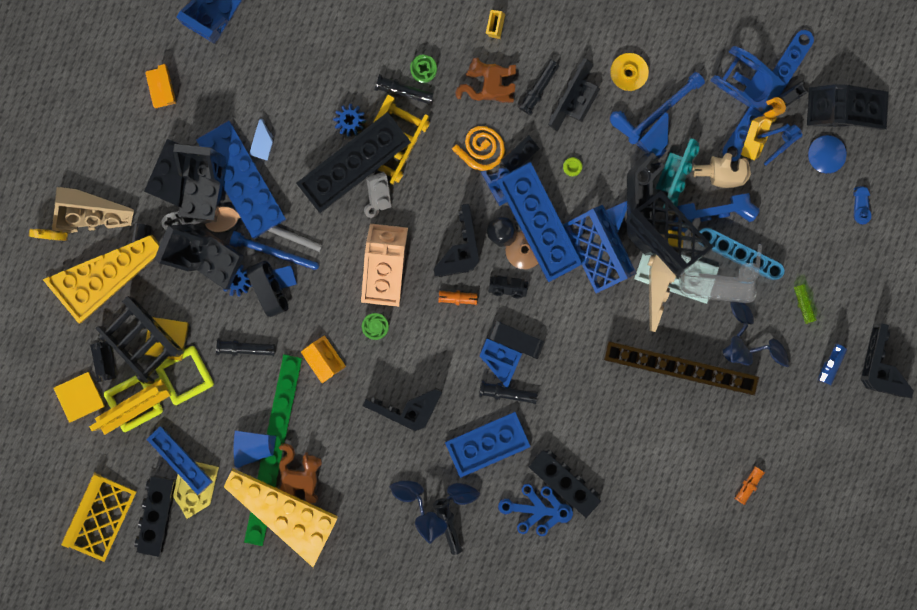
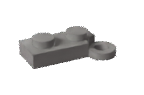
[364,172,391,218]

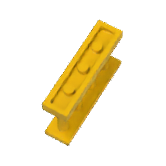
[373,95,430,185]

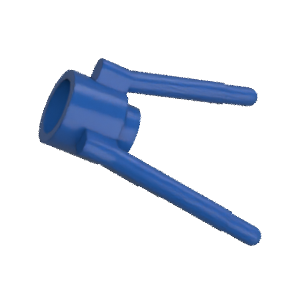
[757,124,802,165]

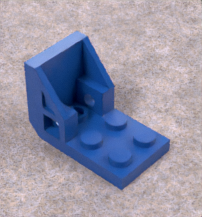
[176,0,242,44]

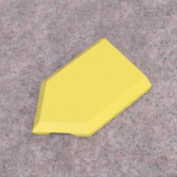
[173,462,219,519]

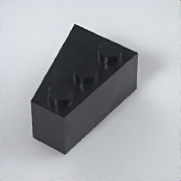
[144,139,184,207]

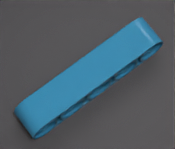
[698,228,784,280]

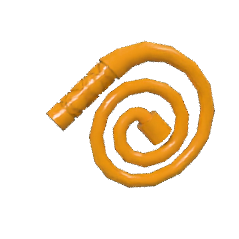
[452,126,505,171]

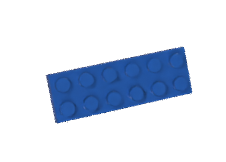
[196,121,286,239]
[496,162,582,282]

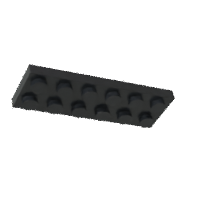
[296,112,411,214]

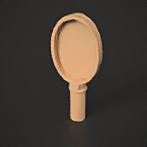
[205,207,241,232]

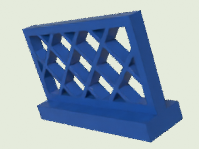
[563,205,637,293]

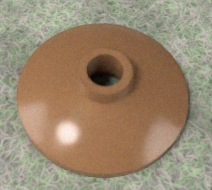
[505,231,538,269]

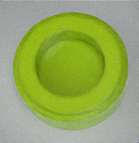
[563,157,582,177]

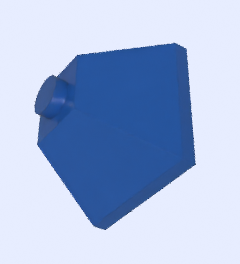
[636,112,668,159]

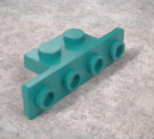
[656,138,699,208]

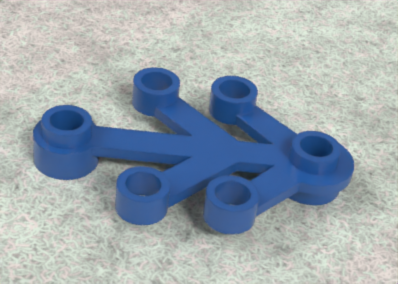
[498,484,573,536]

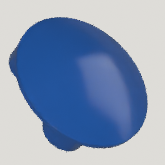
[808,135,847,174]

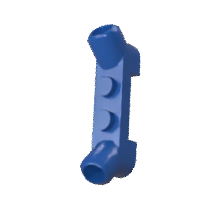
[671,193,760,233]

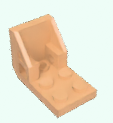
[361,224,408,307]

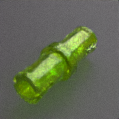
[794,284,817,324]

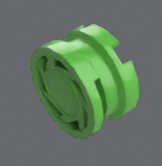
[410,55,437,83]
[362,313,389,340]

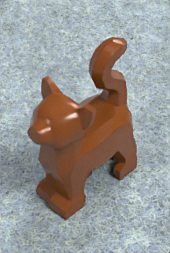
[456,58,516,103]
[279,444,322,503]

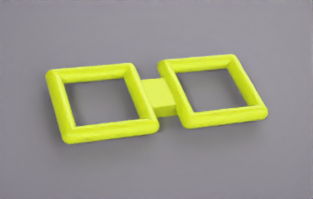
[104,346,214,432]

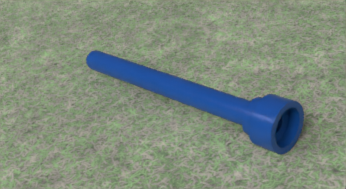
[632,72,705,137]
[229,231,319,270]

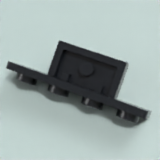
[548,58,600,131]

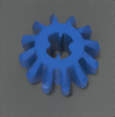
[333,104,366,137]
[223,265,252,297]

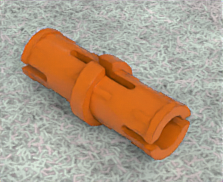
[438,290,477,305]
[734,466,765,505]

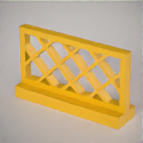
[89,379,171,435]
[61,472,136,562]

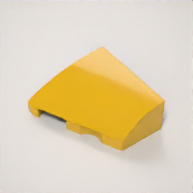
[741,116,777,160]

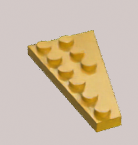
[224,468,338,567]

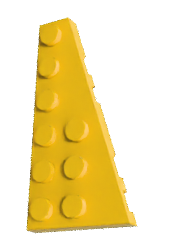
[43,235,160,324]

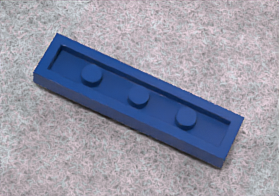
[146,426,213,495]

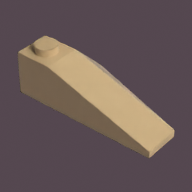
[52,187,134,233]
[648,253,676,332]

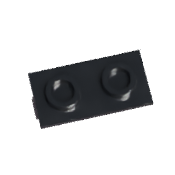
[501,135,540,172]
[488,275,528,299]
[90,342,116,382]

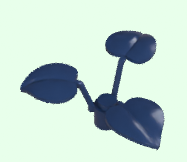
[723,296,790,367]
[389,481,480,544]

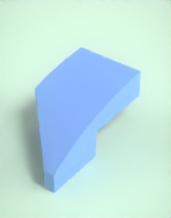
[249,118,273,160]

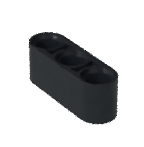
[247,260,289,317]
[487,320,545,359]

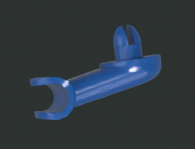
[610,111,643,144]
[853,186,871,224]

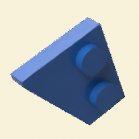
[479,338,522,387]

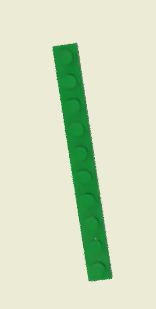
[244,354,302,546]

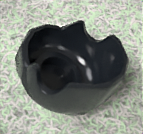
[487,216,518,247]

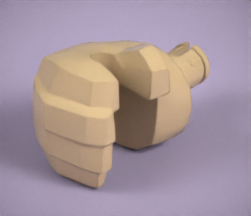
[692,153,751,188]

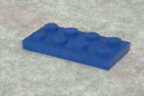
[445,412,530,478]

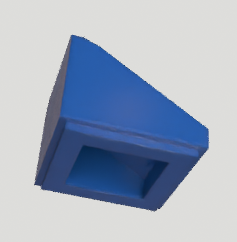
[273,265,297,289]

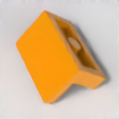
[145,64,176,108]
[301,335,346,383]

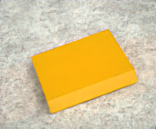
[144,317,189,361]
[54,372,105,423]

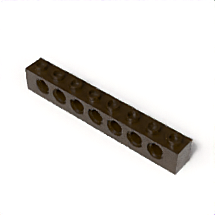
[602,341,759,396]

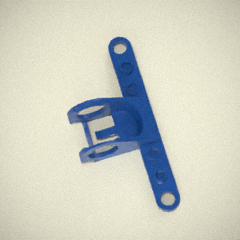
[710,30,814,162]

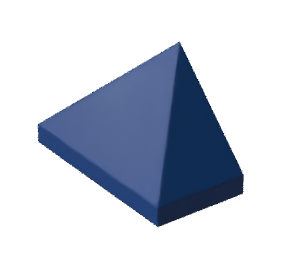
[606,201,627,233]

